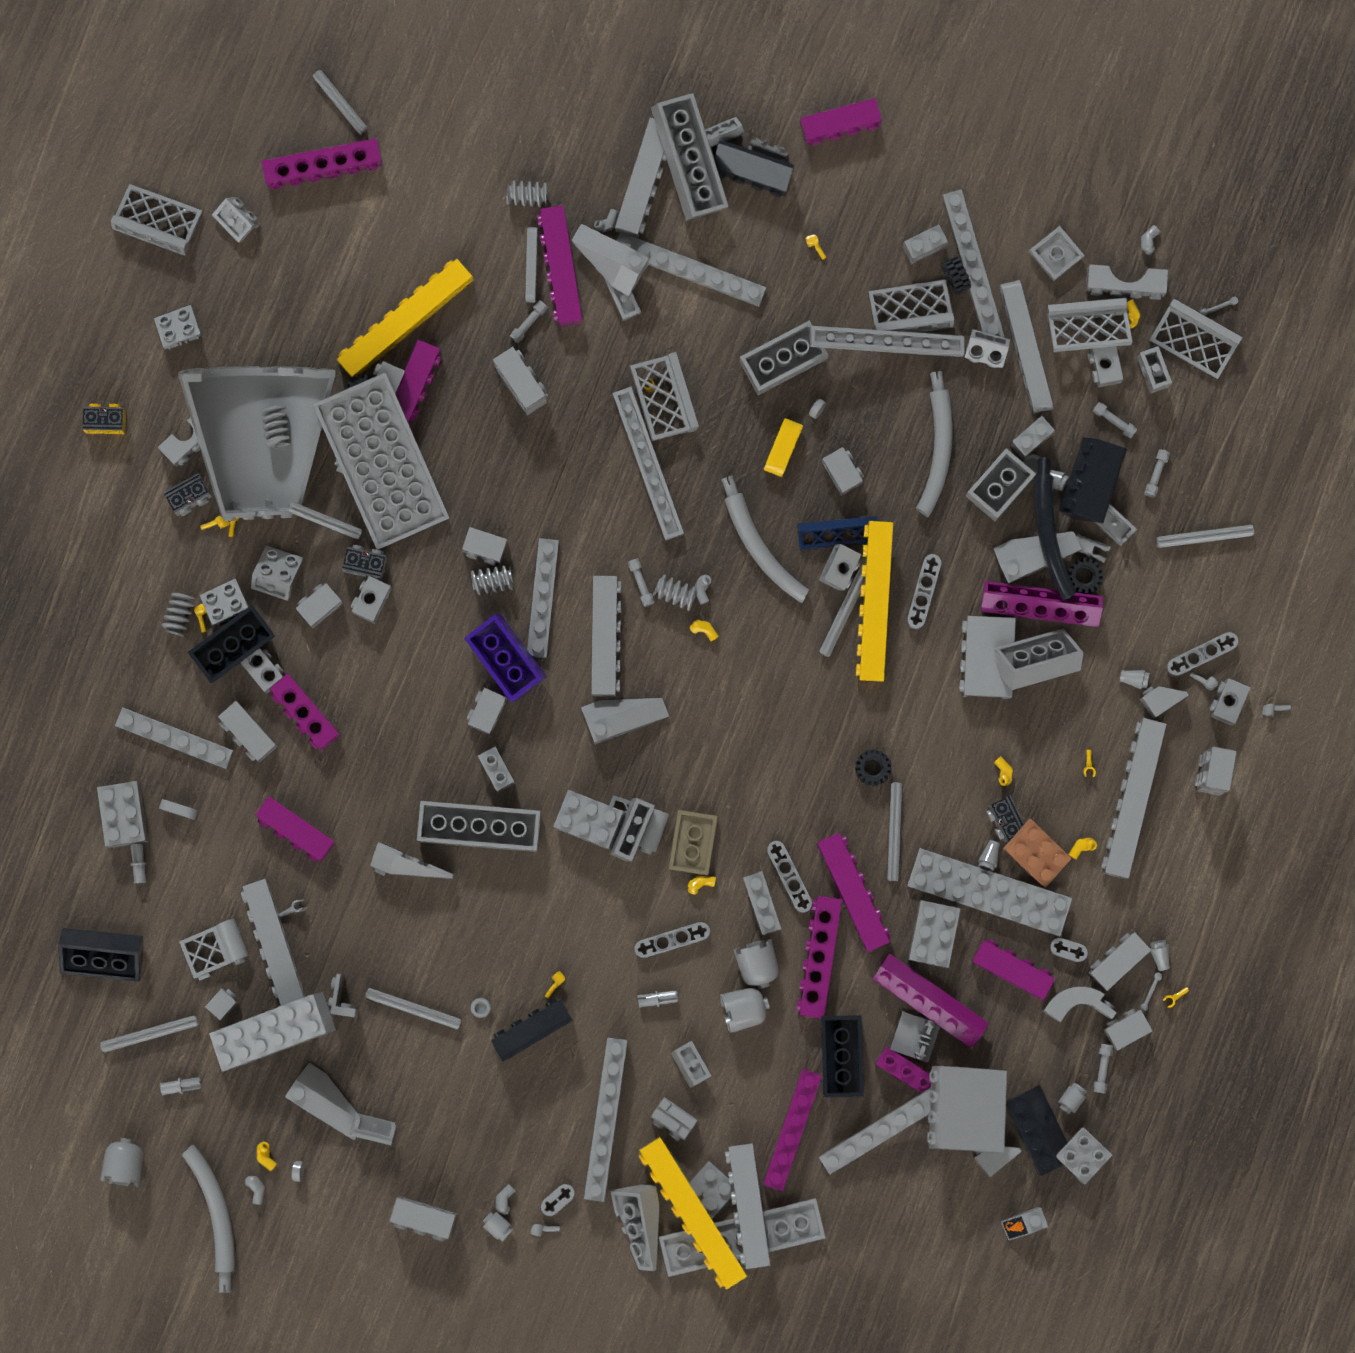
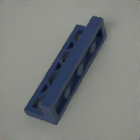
[797,516,877,550]

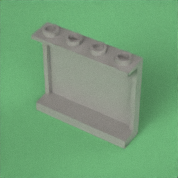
[927,1066,1007,1153]

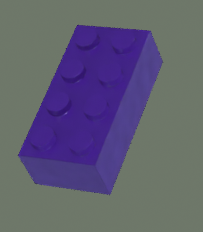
[464,614,547,702]

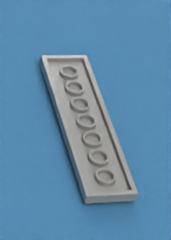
[907,848,1072,937]
[659,1198,826,1277]

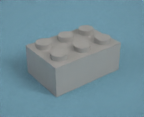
[493,347,548,416]
[966,448,1036,522]
[1194,747,1237,795]
[97,781,149,848]
[553,790,626,850]
[908,900,960,968]
[390,1196,458,1242]

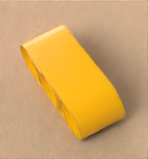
[764,418,803,477]

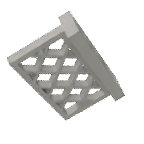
[111,184,203,256]
[868,280,954,333]
[1047,298,1132,352]
[1149,299,1242,379]
[630,352,699,441]

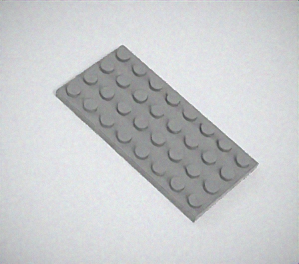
[312,373,449,550]

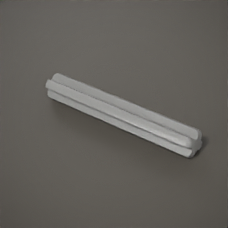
[313,70,367,134]
[287,502,362,539]

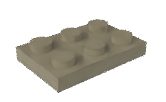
[669,810,717,876]

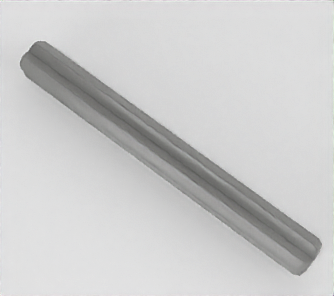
[1156,525,1254,548]
[819,566,865,657]
[887,782,902,881]
[365,988,461,1029]
[100,1016,198,1052]

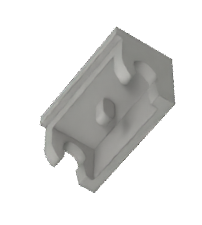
[1094,504,1137,547]
[671,1041,711,1088]
[350,1113,396,1145]

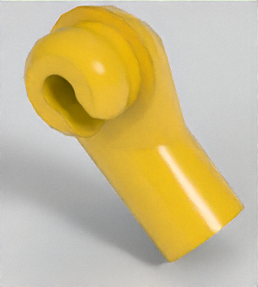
[1127,299,1140,329]
[690,620,719,642]
[994,756,1013,786]
[1068,838,1097,860]
[687,875,716,894]
[256,1141,277,1172]

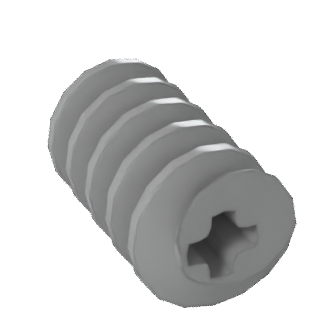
[507,180,547,207]
[261,405,290,448]
[471,566,513,595]
[653,574,696,611]
[161,593,195,637]

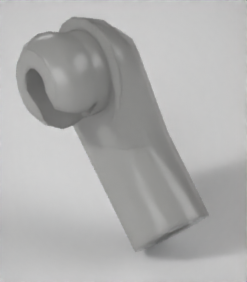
[594,209,619,233]
[1141,225,1160,254]
[694,575,711,605]
[245,1176,265,1205]
[496,1184,515,1215]

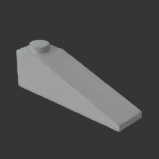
[571,224,649,297]
[994,531,1082,584]
[581,698,669,745]
[370,842,455,879]
[285,1063,357,1141]
[611,1185,659,1271]

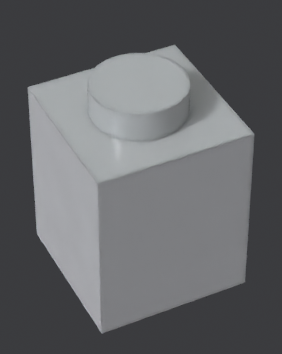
[205,989,239,1020]

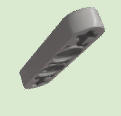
[525,227,538,303]
[907,554,941,629]
[1166,632,1238,677]
[767,841,812,913]
[635,922,710,958]

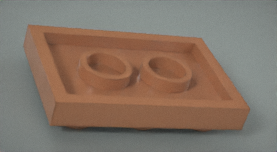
[1003,819,1072,888]

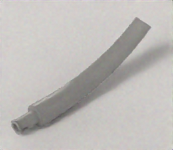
[916,371,953,517]
[721,476,809,603]
[182,1144,235,1293]

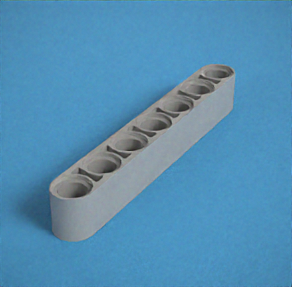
[1000,280,1053,414]

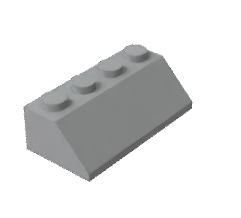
[994,628,1083,690]

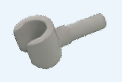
[1190,672,1218,691]
[1262,704,1291,716]
[279,899,307,918]
[530,1224,560,1237]

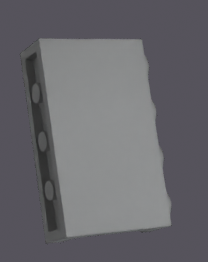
[959,616,1015,699]

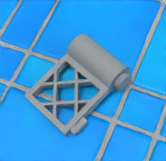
[609,795,669,855]
[179,918,249,981]

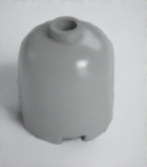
[734,939,779,989]
[720,988,769,1033]
[99,1138,144,1187]

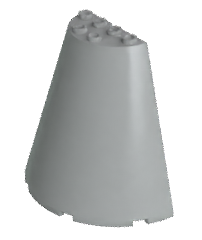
[178,366,335,521]

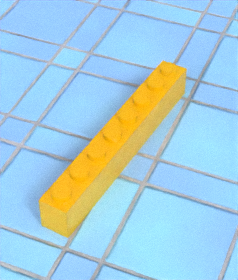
[337,259,473,378]
[856,521,893,681]
[639,1137,747,1290]

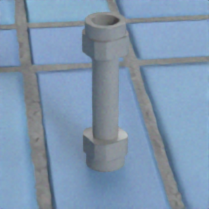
[509,300,548,344]
[1092,402,1137,439]
[1144,449,1170,498]
[627,558,655,607]
[1093,1044,1113,1094]

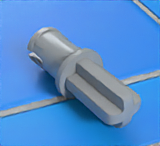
[130,843,147,884]
[638,991,678,1008]
[160,1077,202,1096]

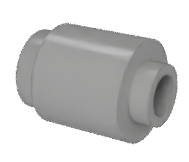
[1058,1083,1087,1114]
[483,1212,513,1241]

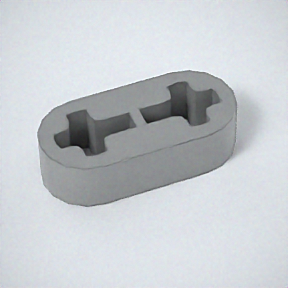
[159,799,198,820]
[1049,938,1088,962]
[541,1184,575,1216]

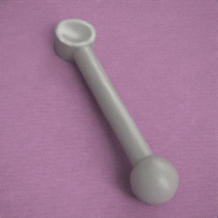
[1200,297,1238,316]
[1140,973,1162,1011]

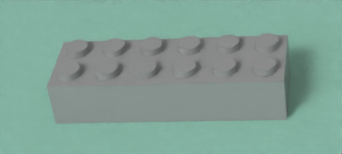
[651,93,729,220]
[417,801,541,852]
[209,992,336,1072]

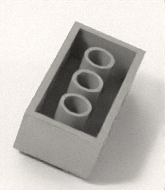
[740,320,828,396]

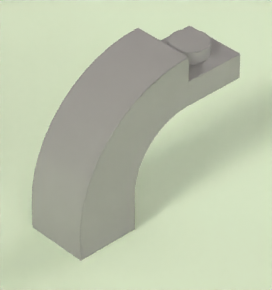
[1042,987,1117,1022]

